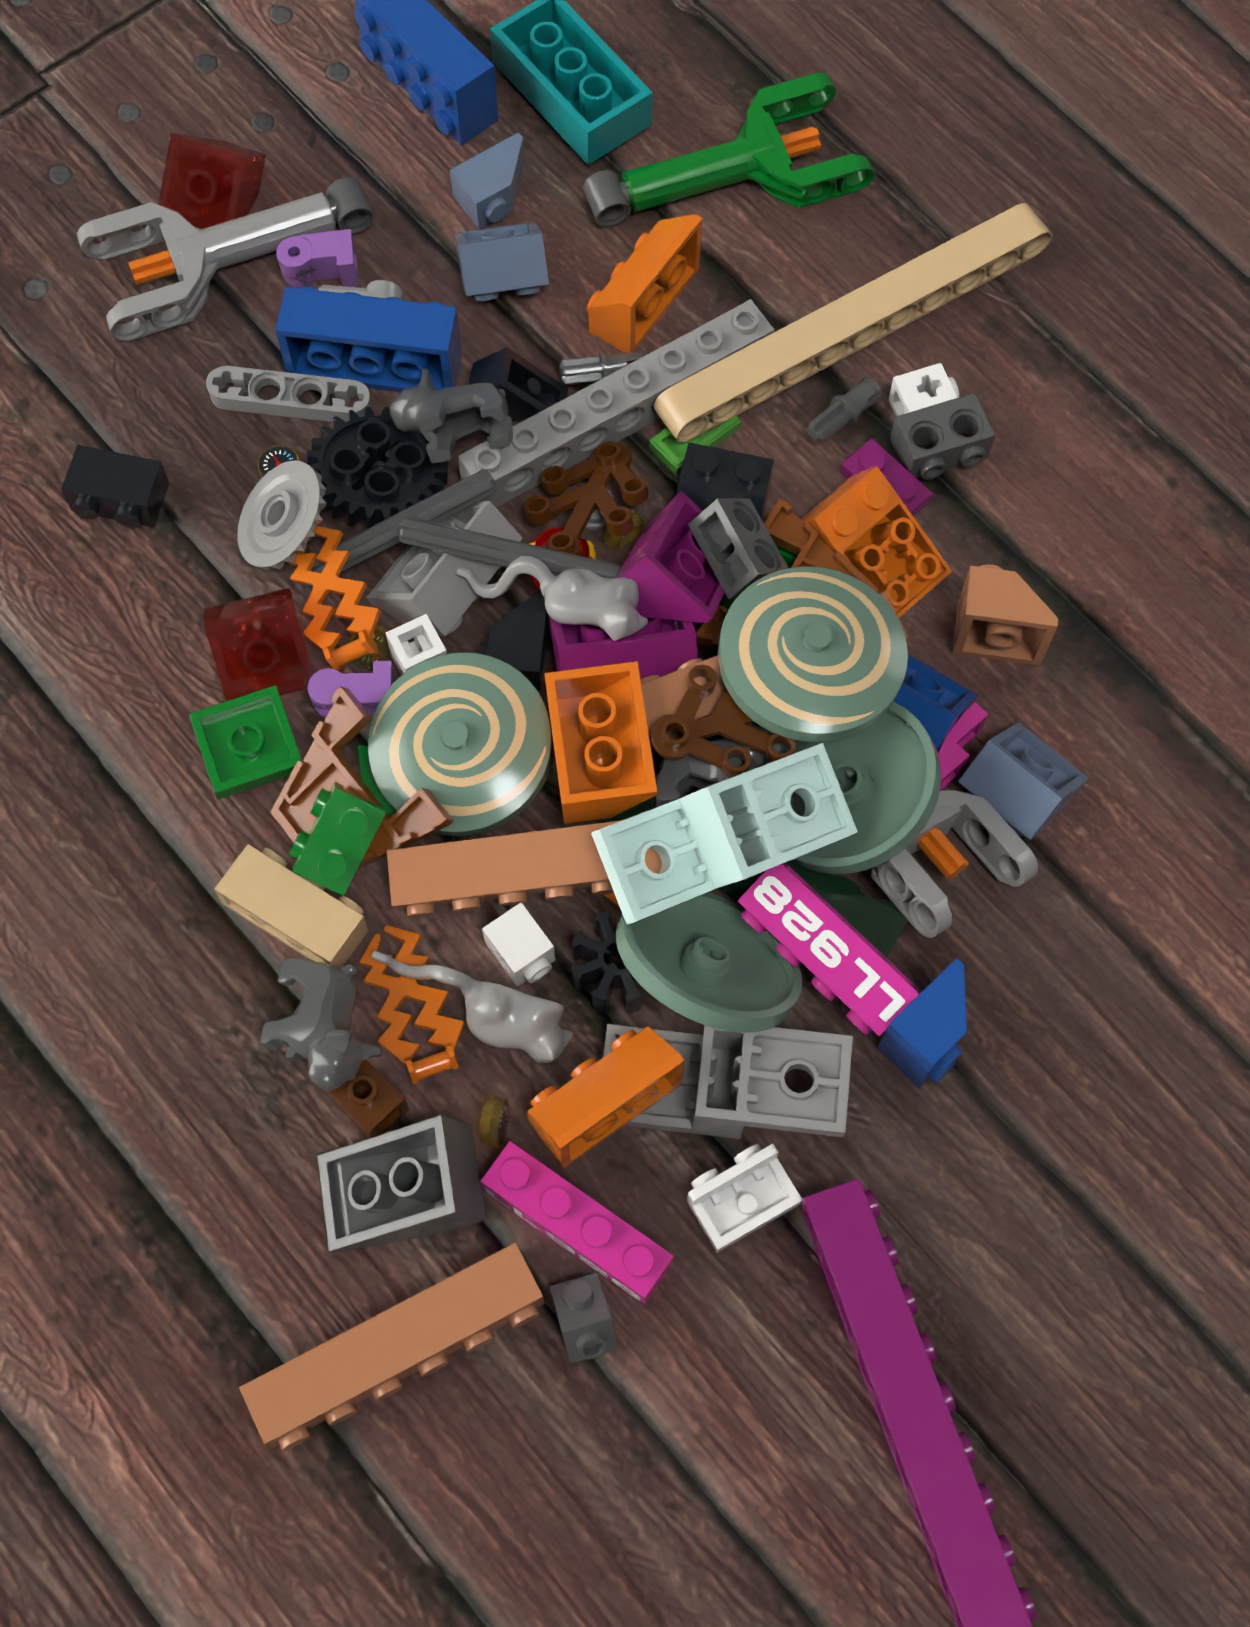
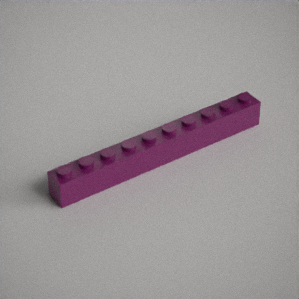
[799,1179,1036,1627]

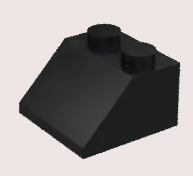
[676,442,774,521]

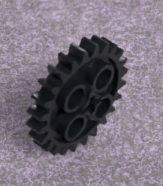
[307,407,448,529]

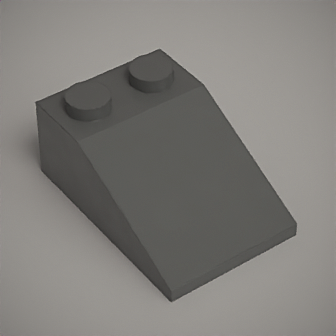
[317,1115,486,1253]

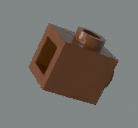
[329,1059,409,1139]

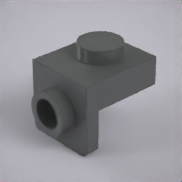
[549,1273,618,1363]

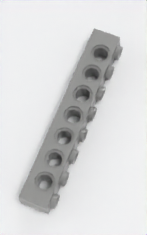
[458,299,774,508]

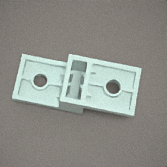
[591,743,858,924]

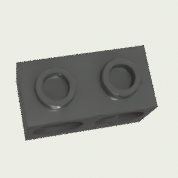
[890,393,995,479]
[688,498,788,600]

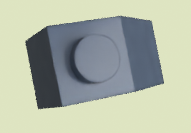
[450,132,525,229]

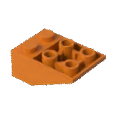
[800,466,952,618]

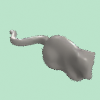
[456,556,648,641]
[372,951,573,1063]

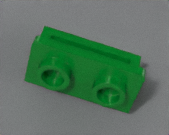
[288,781,386,896]

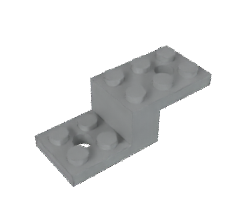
[603,1024,853,1139]

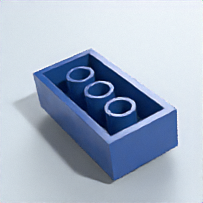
[354,0,498,146]
[275,286,462,392]

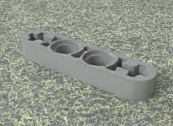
[206,366,372,422]

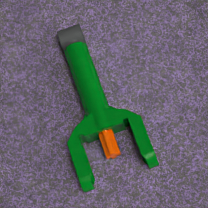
[583,72,875,227]

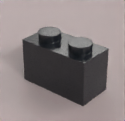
[61,445,170,528]

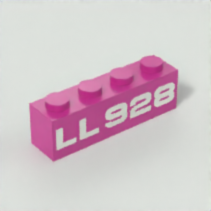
[738,862,922,1036]
[480,1141,674,1306]

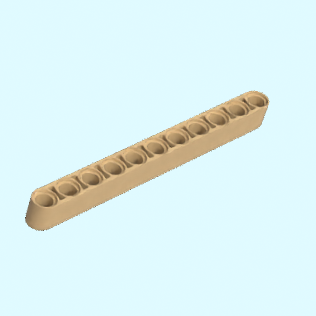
[653,203,1053,443]

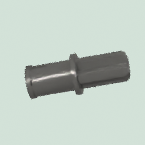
[559,350,644,385]
[806,377,882,444]

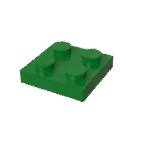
[189,685,302,800]

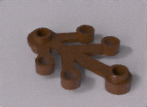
[524,442,649,556]
[650,665,796,778]

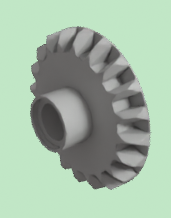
[237,461,327,571]

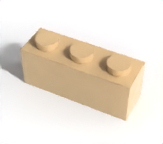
[214,844,369,967]

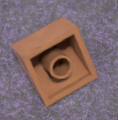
[952,565,1058,666]

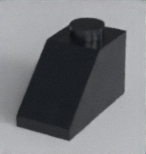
[468,347,569,422]
[479,590,549,691]

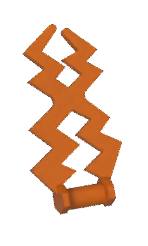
[287,526,381,672]
[359,925,465,1085]

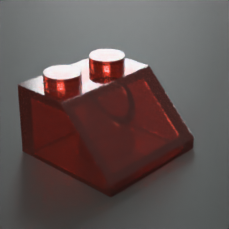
[203,587,313,701]

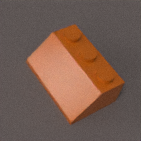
[586,214,702,353]
[544,661,657,824]
[527,1026,685,1169]

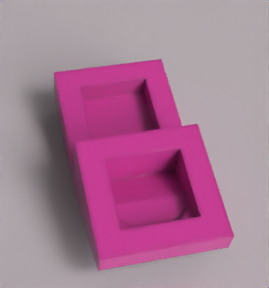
[938,702,988,791]

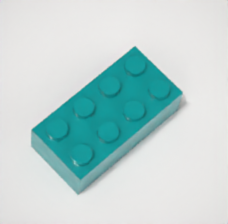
[490,0,653,165]

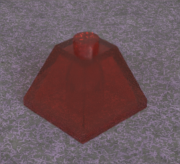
[159,133,266,229]

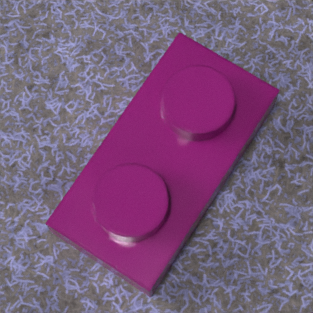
[840,438,933,517]

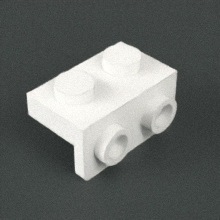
[687,1144,802,1253]

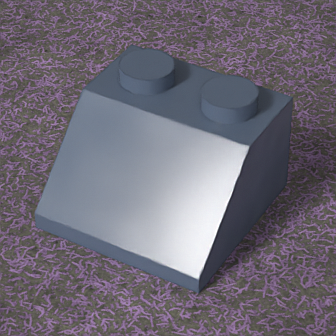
[454,221,549,301]
[958,722,1090,840]

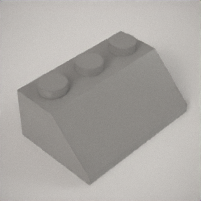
[367,501,522,637]

